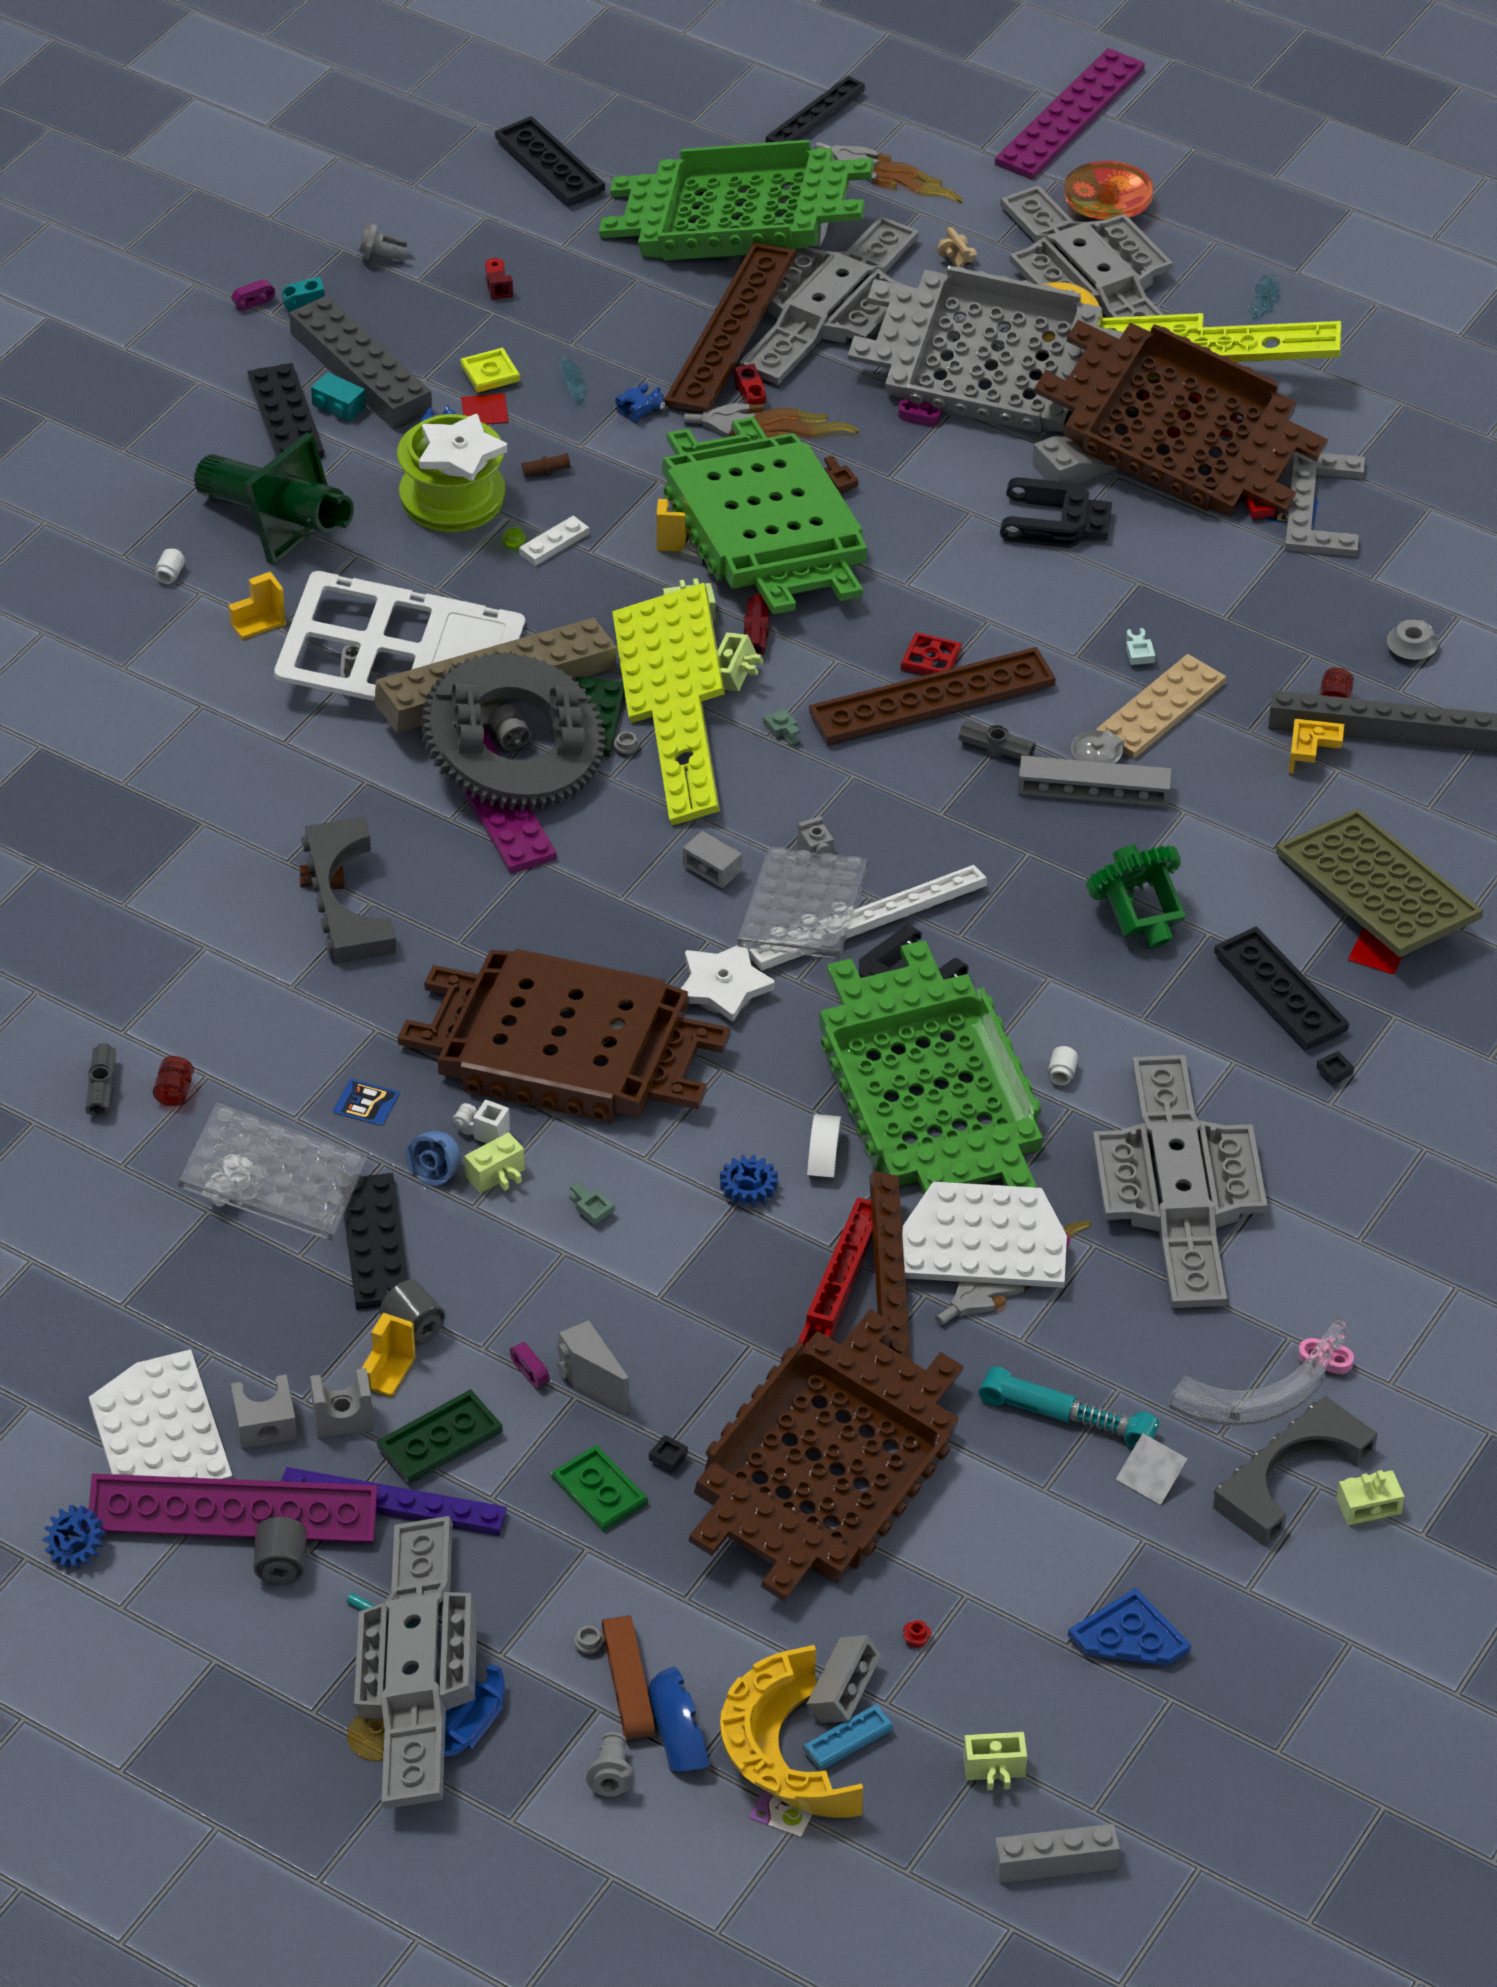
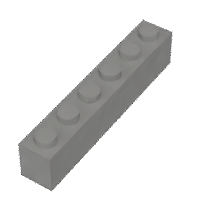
[1018,755,1171,807]

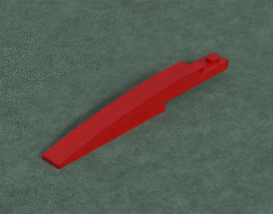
[797,1197,873,1348]

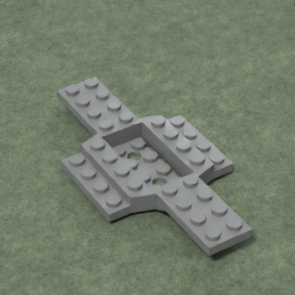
[1000,185,1173,318]
[739,216,919,385]
[1092,1055,1267,1308]

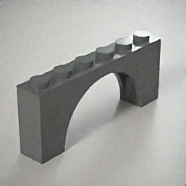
[301,816,396,963]
[1213,1396,1378,1547]

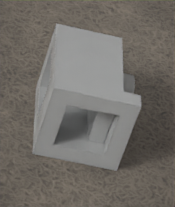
[797,816,834,861]

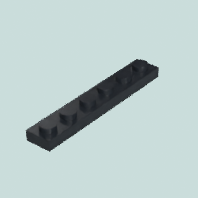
[765,76,865,143]

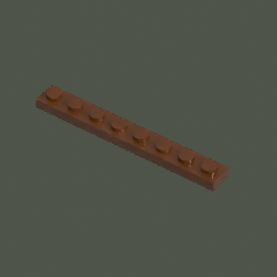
[869,1171,910,1360]

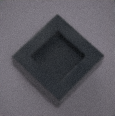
[1316,1051,1354,1084]
[649,1435,688,1472]

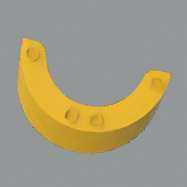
[720,1645,863,1818]

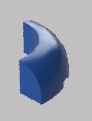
[647,1667,710,1771]

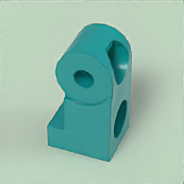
[282,277,325,311]

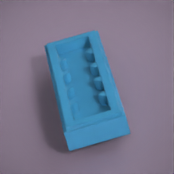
[803,1704,893,1771]

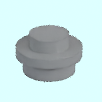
[614,731,639,754]
[574,1626,603,1654]

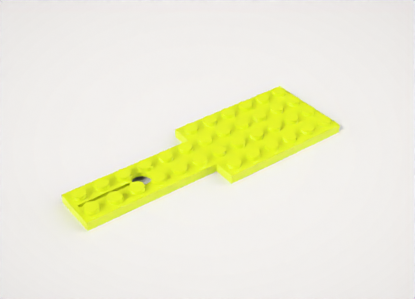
[1099,313,1342,380]
[612,583,725,826]

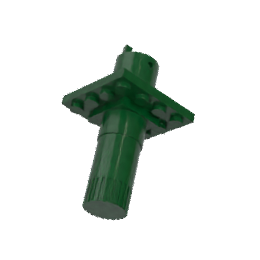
[194,432,354,564]

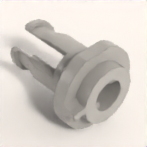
[359,223,408,262]
[586,1732,634,1797]

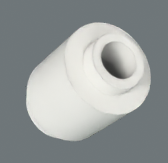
[155,549,185,584]
[1048,1046,1078,1086]

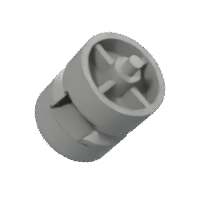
[489,704,531,751]

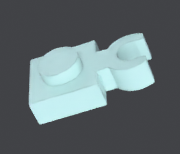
[1126,628,1155,665]

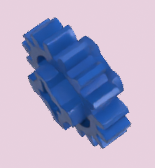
[720,1155,778,1207]
[43,1505,106,1569]

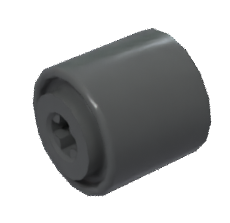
[380,1280,446,1346]
[253,1517,307,1584]

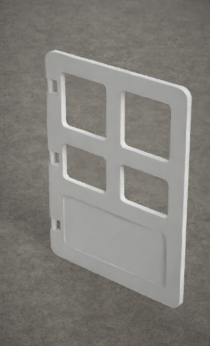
[274,571,525,724]

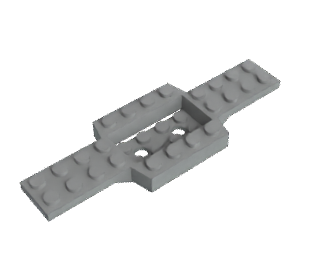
[354,1516,478,1809]

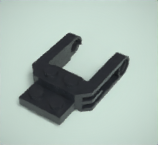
[1000,477,1112,548]
[859,924,969,980]

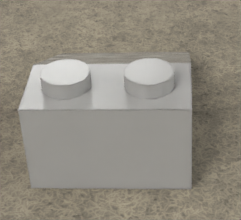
[1033,436,1117,484]
[557,1320,629,1415]

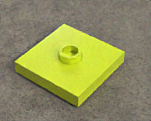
[460,348,520,393]

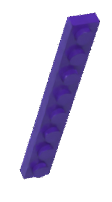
[281,1467,507,1536]

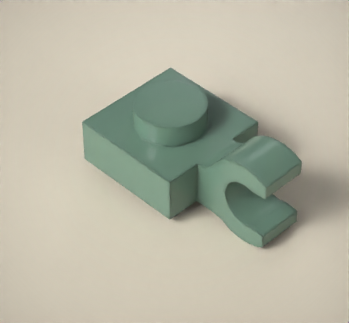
[763,708,799,746]
[569,1182,615,1226]

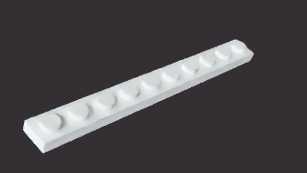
[749,865,987,971]

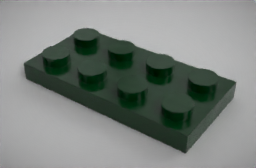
[576,677,625,757]
[377,1389,503,1484]

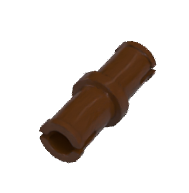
[521,453,571,477]

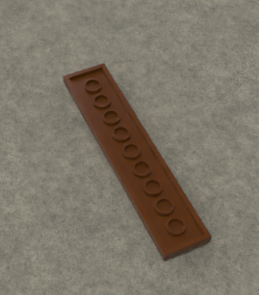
[664,243,796,413]
[809,647,1056,744]

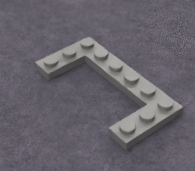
[1285,452,1365,558]

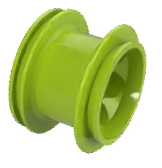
[397,414,505,532]

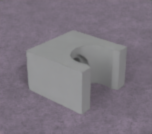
[310,1368,373,1438]
[231,1374,297,1449]

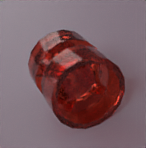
[1319,667,1354,698]
[153,1056,194,1106]

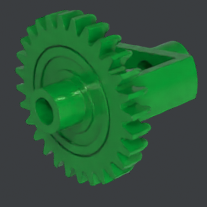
[1085,845,1186,949]

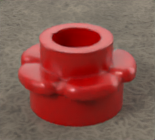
[903,1620,931,1648]

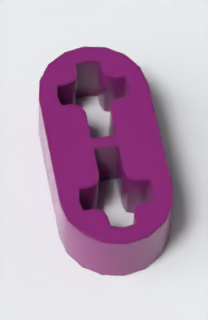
[231,280,275,310]
[898,399,941,426]
[510,1342,550,1388]

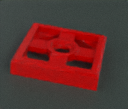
[900,632,962,675]

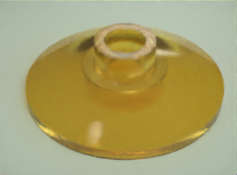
[347,1715,385,1761]

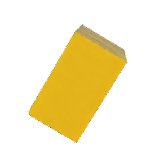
[657,499,687,551]
[228,571,286,640]
[1289,719,1344,774]
[361,1313,416,1397]

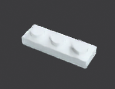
[519,516,589,566]

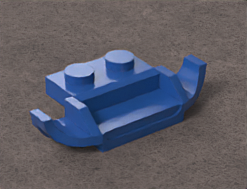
[444,1665,505,1757]

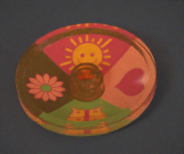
[1064,161,1153,220]

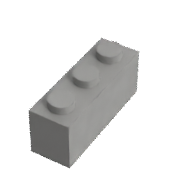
[807,1635,882,1724]

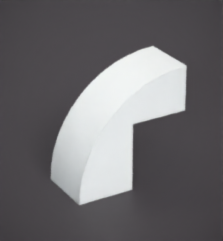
[807,1114,841,1177]

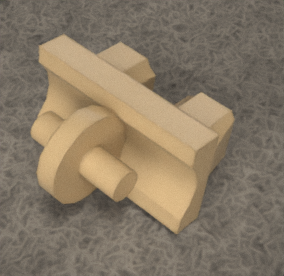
[937,227,977,267]

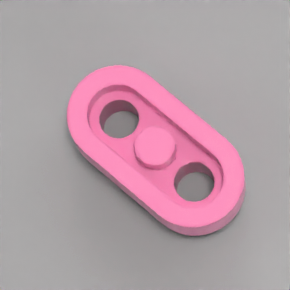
[1298,1338,1354,1374]

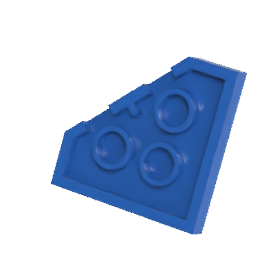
[1068,1588,1191,1666]

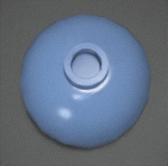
[406,1130,461,1186]

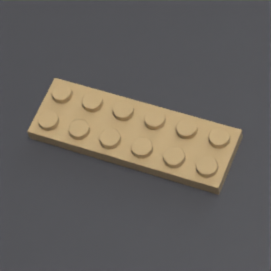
[1096,654,1226,759]

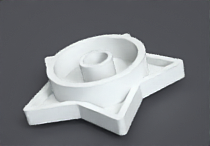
[419,414,507,481]
[681,943,775,1021]

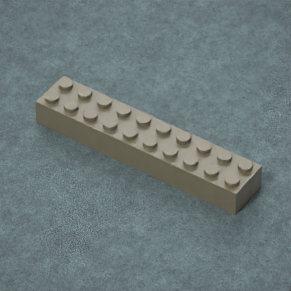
[374,617,617,733]

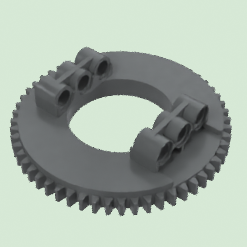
[421,652,605,811]

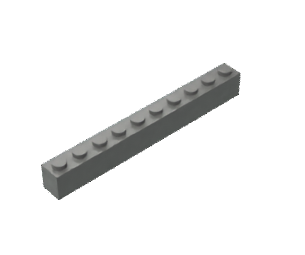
[1268,690,1497,753]

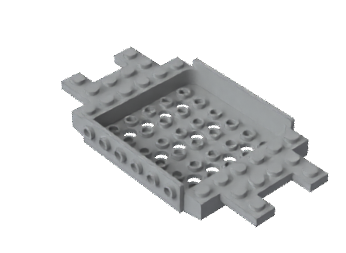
[848,266,1124,433]

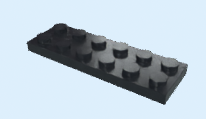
[495,116,605,206]
[247,363,324,458]
[1214,926,1349,1050]
[339,1173,408,1309]

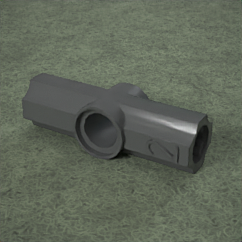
[959,720,1036,760]
[85,1044,116,1118]

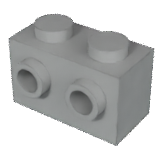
[683,831,742,888]

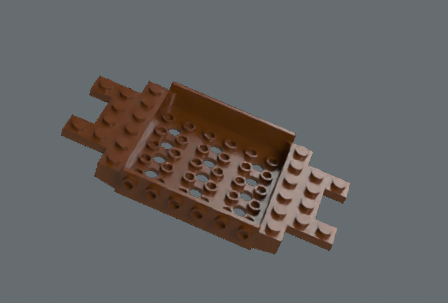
[1034,320,1328,516]
[397,949,731,1123]
[688,1309,964,1602]

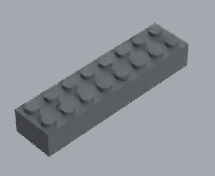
[289,295,432,430]

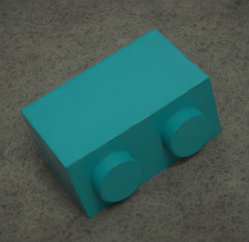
[311,372,366,422]

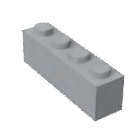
[993,1824,1120,1883]

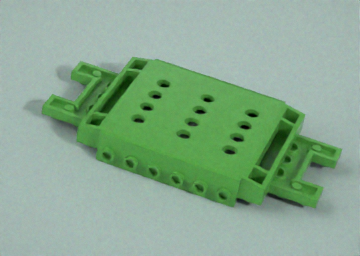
[599,140,874,261]
[662,417,867,614]
[819,940,1043,1194]

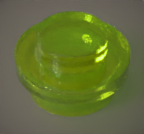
[502,527,526,548]

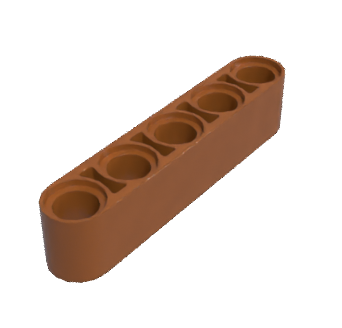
[602,1615,655,1740]

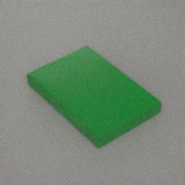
[551,1445,648,1532]

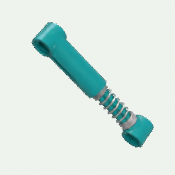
[978,1366,1160,1449]

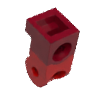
[485,258,513,300]
[734,363,766,406]

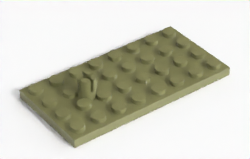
[1276,808,1483,957]

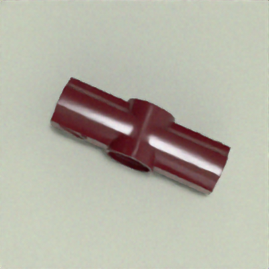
[744,594,769,655]

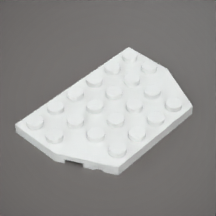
[902,1182,1067,1288]
[89,1349,233,1479]

